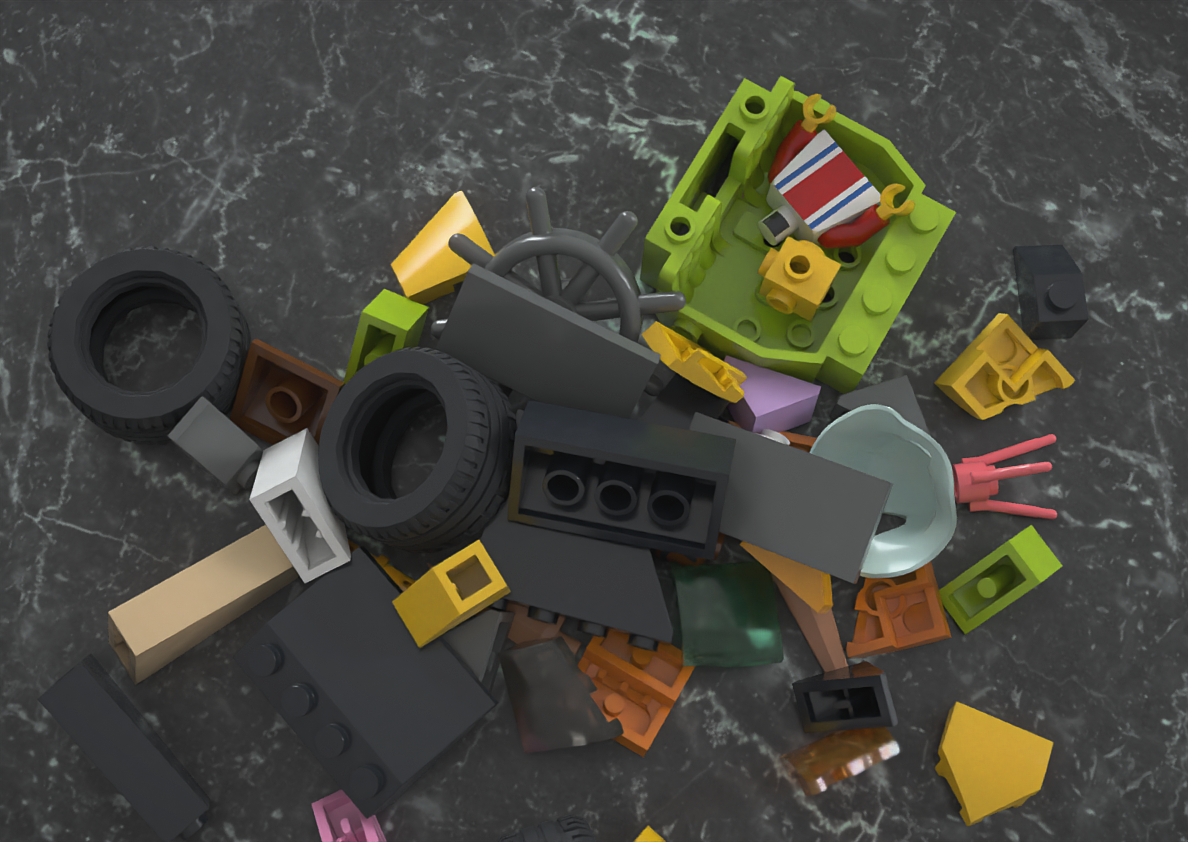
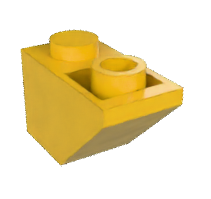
[392,540,511,648]

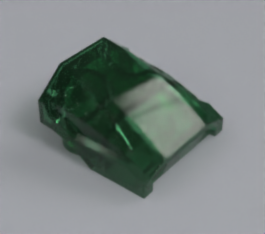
[669,561,784,667]

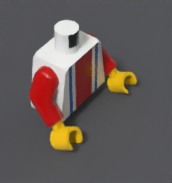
[758,94,915,249]

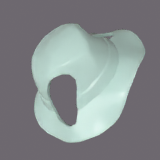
[810,404,957,578]

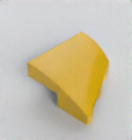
[391,191,495,305]
[934,313,1075,420]

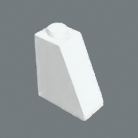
[249,428,351,583]

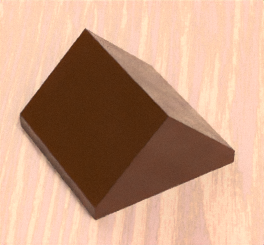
[230,338,345,446]

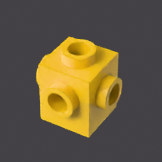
[757,236,841,322]

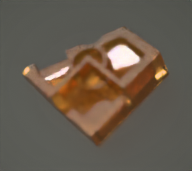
[780,727,900,796]

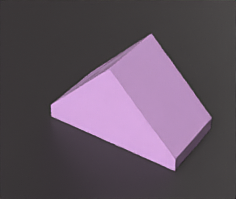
[724,355,821,434]

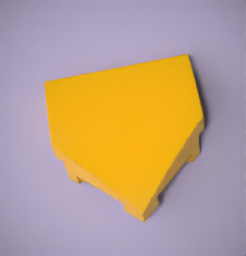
[641,321,747,403]
[935,701,1053,827]

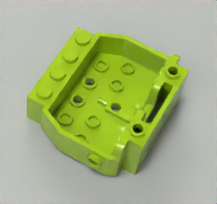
[640,76,956,394]

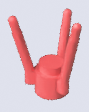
[952,434,1057,519]

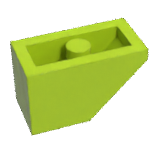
[343,289,429,384]
[939,525,1063,635]

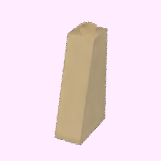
[108,525,299,685]

